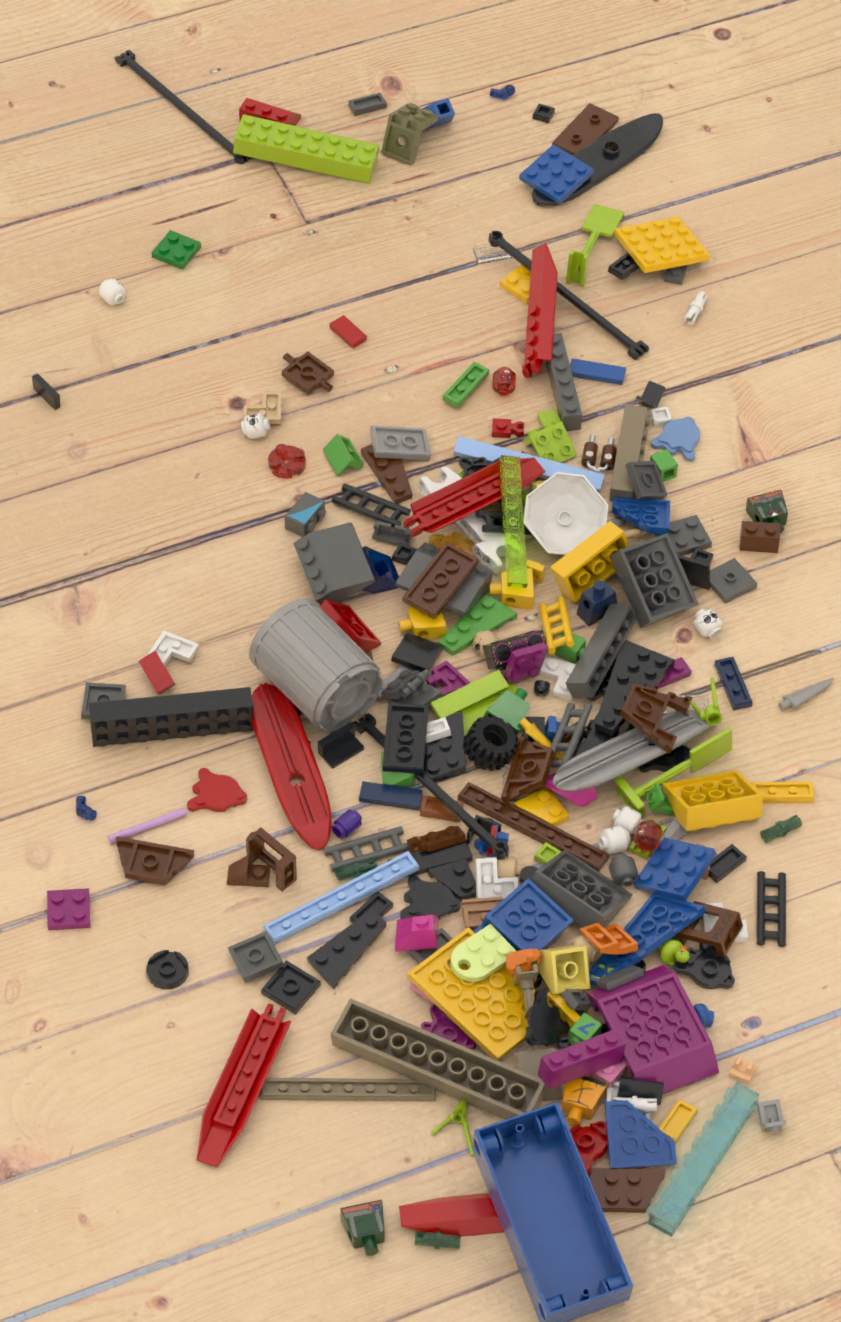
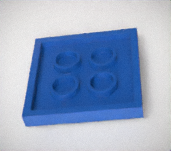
[519,144,594,204]
[633,837,717,901]
[484,878,574,951]

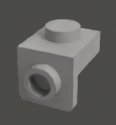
[756,1099,787,1132]

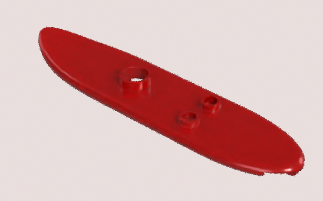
[252,682,332,850]

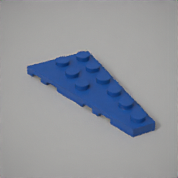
[589,893,706,988]

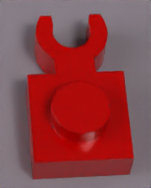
[492,418,524,438]

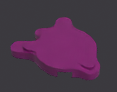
[421,1004,476,1050]

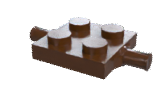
[282,351,334,395]

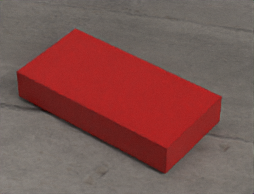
[330,315,367,349]
[138,651,176,695]

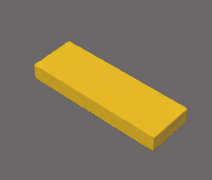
[751,782,814,803]

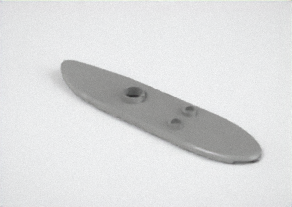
[553,710,712,791]

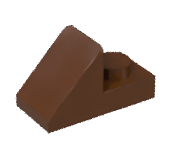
[227,856,270,887]

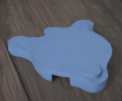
[651,417,700,461]

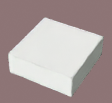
[650,407,672,427]

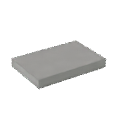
[370,425,431,460]

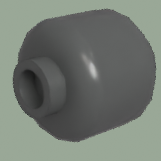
[609,854,638,887]

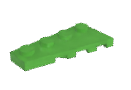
[438,594,517,656]

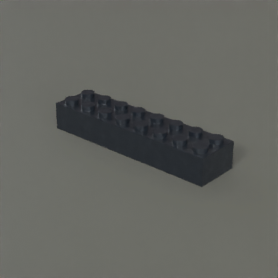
[89,687,254,747]

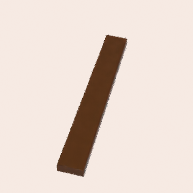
[457,782,609,872]

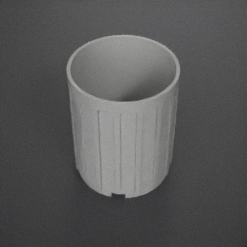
[249,598,383,732]

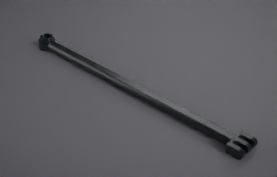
[115,50,248,164]
[488,231,649,360]
[352,713,509,860]

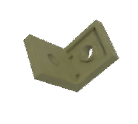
[381,103,438,165]

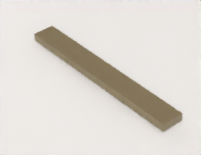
[261,1078,436,1102]

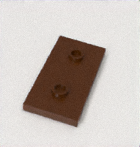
[552,103,619,155]
[402,542,479,620]

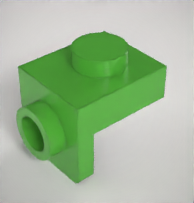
[646,784,674,816]

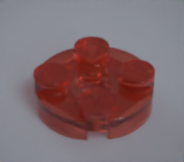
[268,444,306,479]

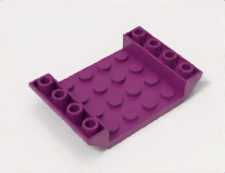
[586,965,719,1095]

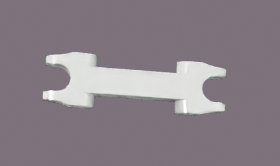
[418,466,523,574]

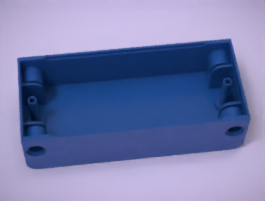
[472,1102,633,1322]

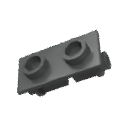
[372,520,412,546]

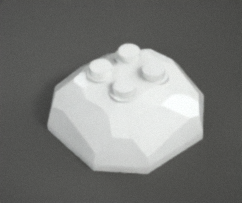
[523,472,608,555]

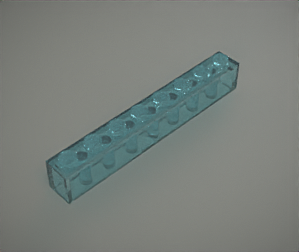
[647,1082,759,1237]

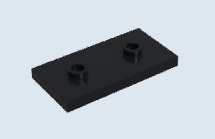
[382,703,429,774]

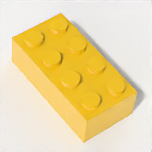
[550,521,630,604]

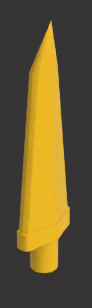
[519,717,564,760]

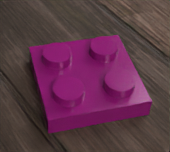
[503,642,548,684]
[47,888,90,930]

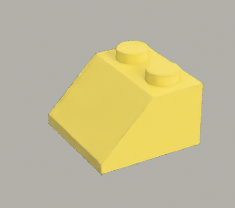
[538,945,590,994]

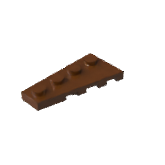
[361,444,412,504]

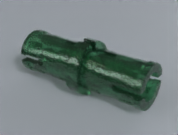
[760,815,802,843]
[334,858,378,881]
[414,1230,461,1249]

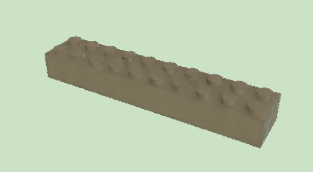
[331,998,547,1119]

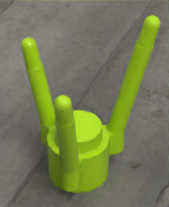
[690,677,722,725]

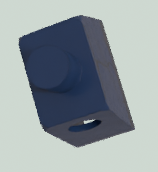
[577,580,617,627]

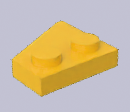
[514,787,569,826]

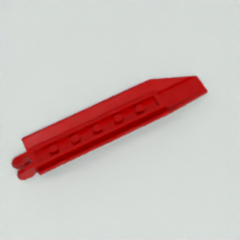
[522,243,558,378]
[403,458,545,537]
[197,1003,291,1167]
[399,1193,504,1238]

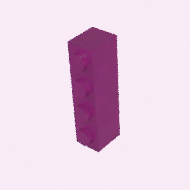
[538,1030,626,1090]

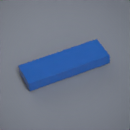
[570,358,626,385]

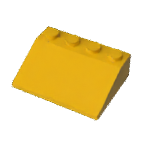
[662,770,763,832]

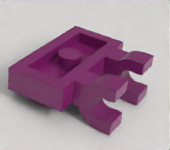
[426,660,470,696]

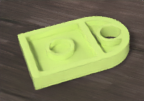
[450,924,516,982]

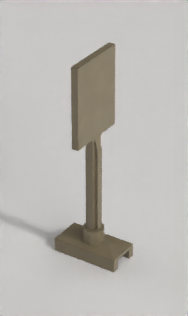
[513,964,562,1101]

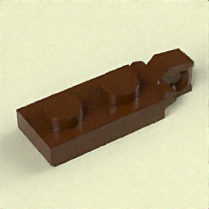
[407,826,466,854]

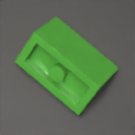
[323,434,364,476]

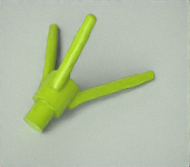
[431,1100,474,1156]

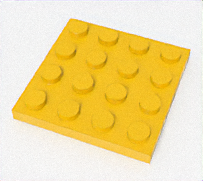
[614,216,710,273]

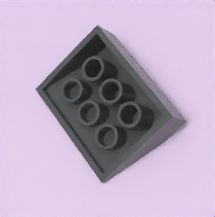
[293,522,376,605]
[610,533,698,628]
[395,542,494,615]
[531,850,633,928]

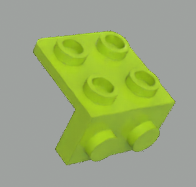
[523,421,576,463]

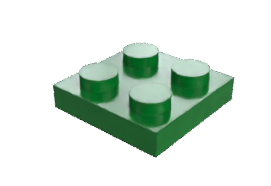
[152,230,201,270]

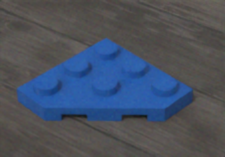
[612,497,670,536]
[605,1100,677,1169]

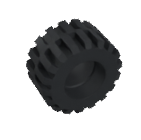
[463,715,519,771]

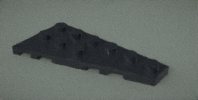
[595,640,675,736]

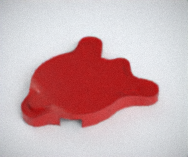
[187,768,247,812]
[570,1121,608,1174]

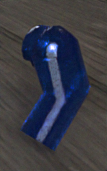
[490,84,515,99]
[76,796,97,821]

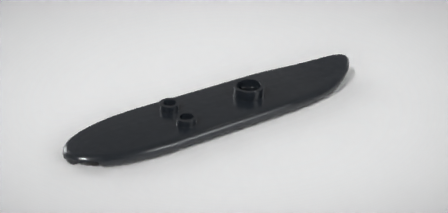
[532,113,663,206]

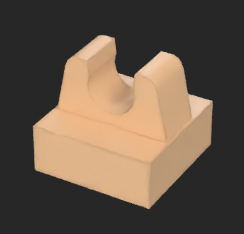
[729,1056,758,1085]

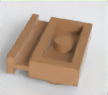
[461,897,503,930]

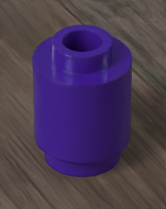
[331,809,362,839]

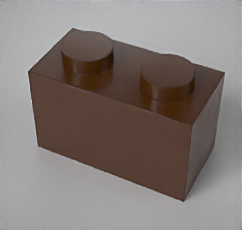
[739,521,780,553]

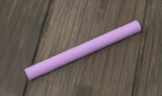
[107,808,187,844]

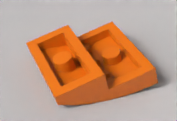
[580,923,638,954]

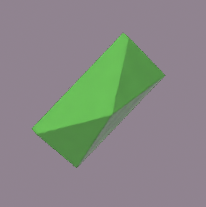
[381,752,415,788]

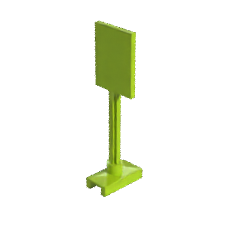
[566,204,624,287]
[615,727,732,817]

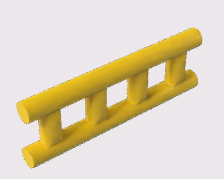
[539,596,574,654]

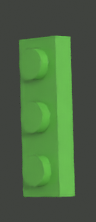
[443,362,489,408]

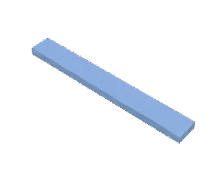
[453,436,605,493]
[263,851,419,945]

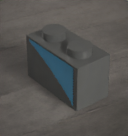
[285,492,326,537]

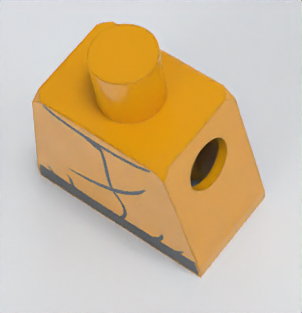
[562,1076,608,1125]

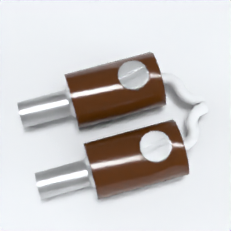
[581,434,617,473]

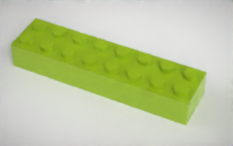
[233,114,379,184]

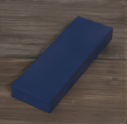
[714,656,753,710]
[359,781,423,810]

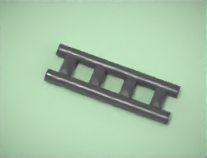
[550,703,593,768]
[323,826,408,872]

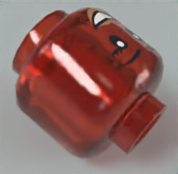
[492,367,516,396]
[634,820,663,852]

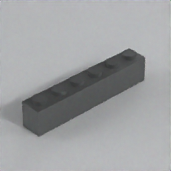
[545,333,582,431]
[566,603,638,698]

